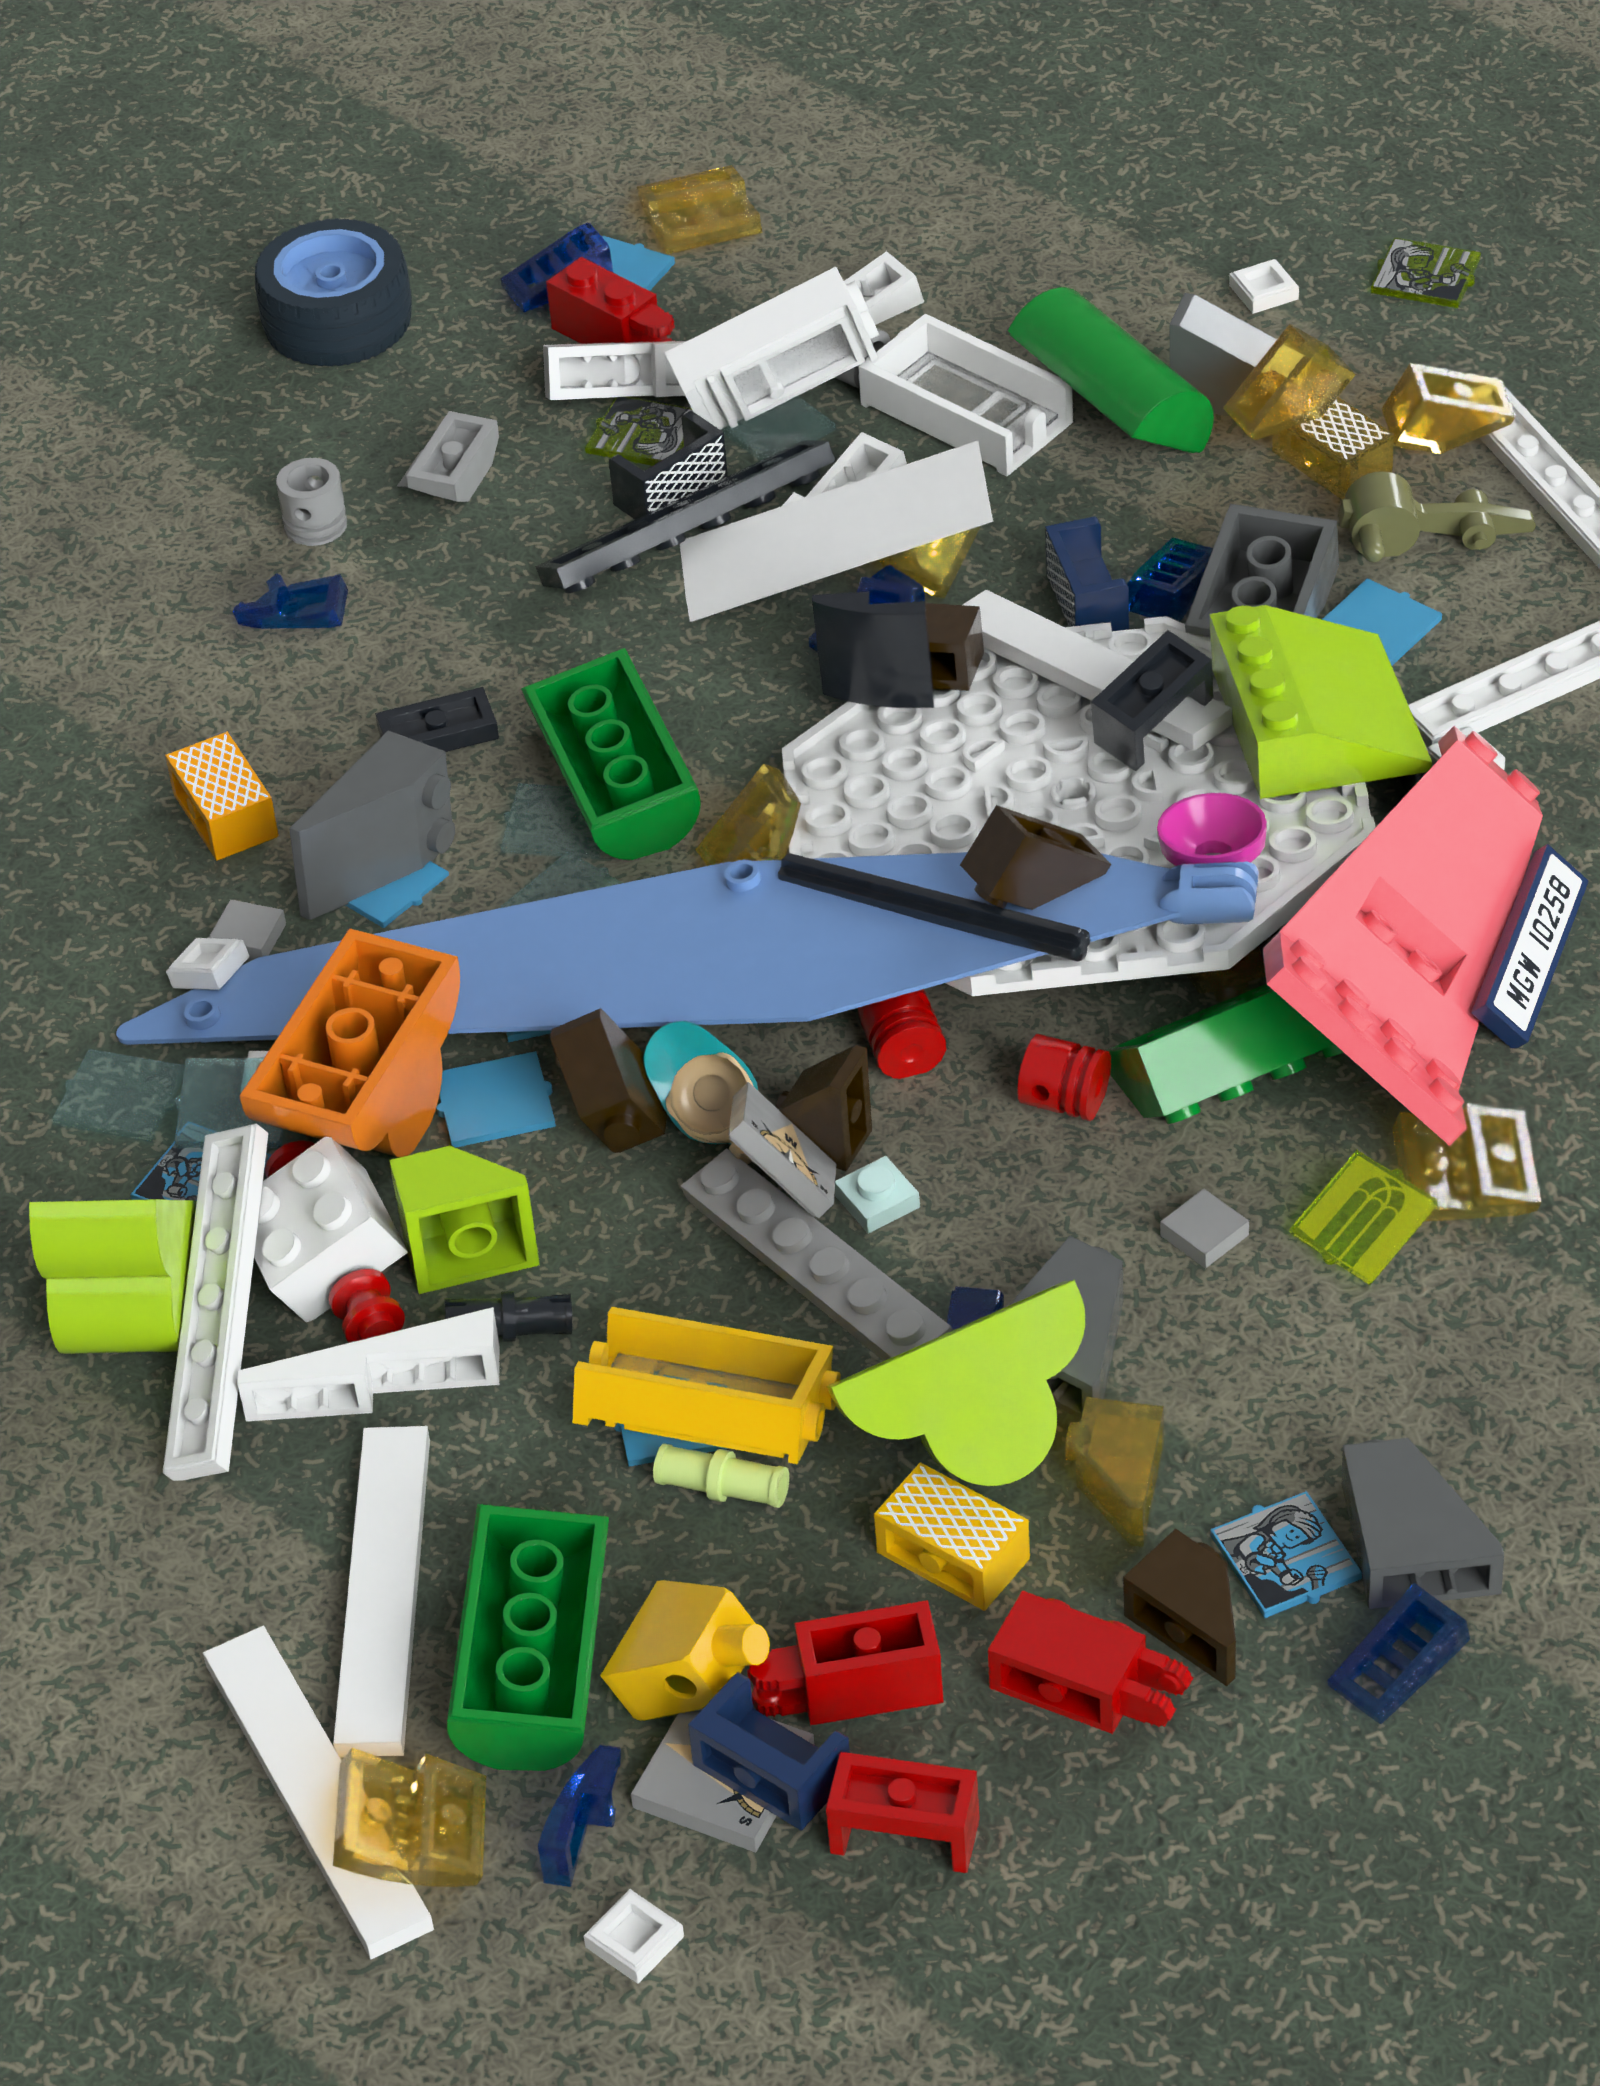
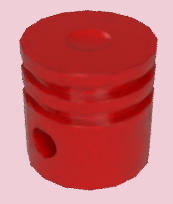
[858,989,946,1079]
[1017,1034,1111,1121]

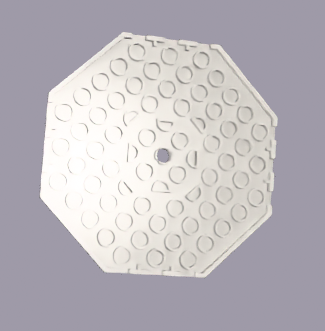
[782,616,1376,996]

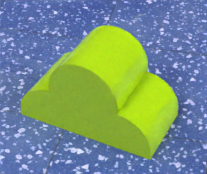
[29,1199,197,1354]
[827,1280,1085,1486]

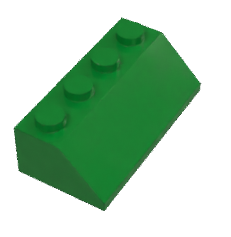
[1105,983,1344,1124]

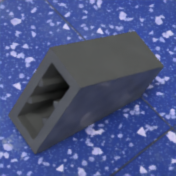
[1169,293,1314,427]
[1008,1236,1124,1425]
[1341,1438,1504,1609]

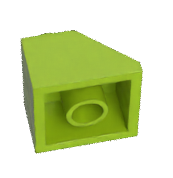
[389,1146,540,1294]

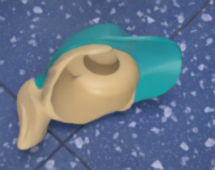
[644,1021,758,1165]

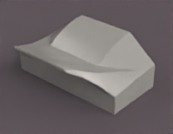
[397,411,499,502]

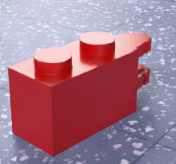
[546,257,675,344]
[988,1590,1194,1734]
[747,1600,944,1726]

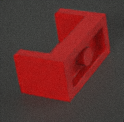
[826,1752,980,1873]

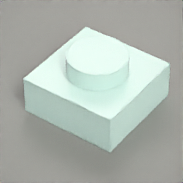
[835,1156,920,1234]

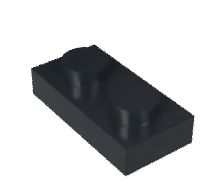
[375,687,499,752]

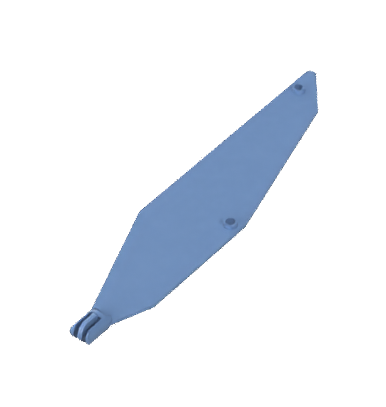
[116,852,1259,1045]

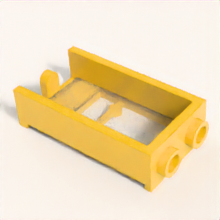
[572,1307,841,1464]

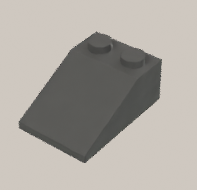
[1185,503,1339,637]
[289,730,455,920]

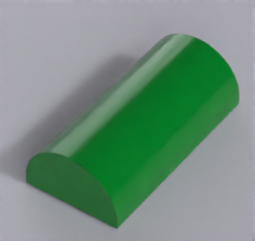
[1008,287,1214,453]
[521,648,701,860]
[447,1504,609,1771]

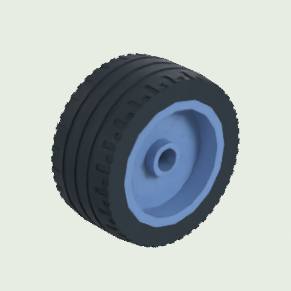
[255,218,412,366]

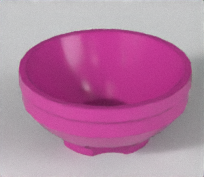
[1157,793,1267,866]

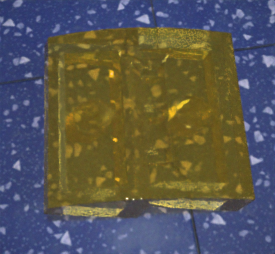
[637,165,762,255]
[1392,1103,1542,1221]
[333,1747,487,1887]

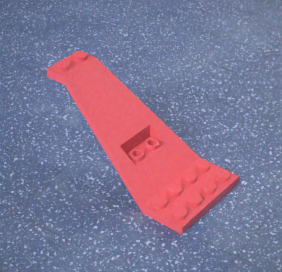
[1263,726,1543,1146]

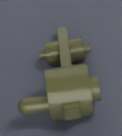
[1338,472,1536,563]

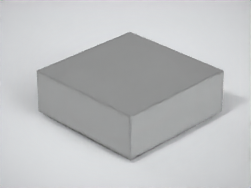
[209,899,286,961]
[1160,1188,1249,1269]

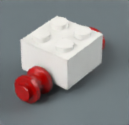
[254,1137,408,1343]

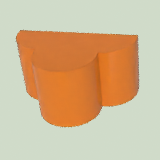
[240,928,460,1157]

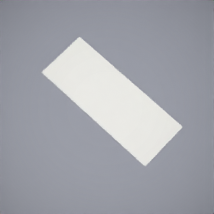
[680,441,993,622]

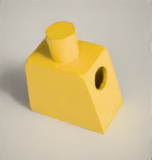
[600,1580,770,1721]

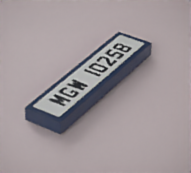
[1471,844,1589,1049]

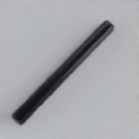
[778,853,1091,962]

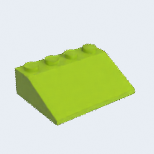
[1209,605,1432,799]

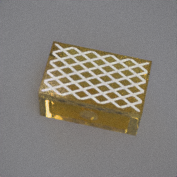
[1272,385,1394,499]

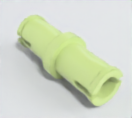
[653,1443,789,1508]

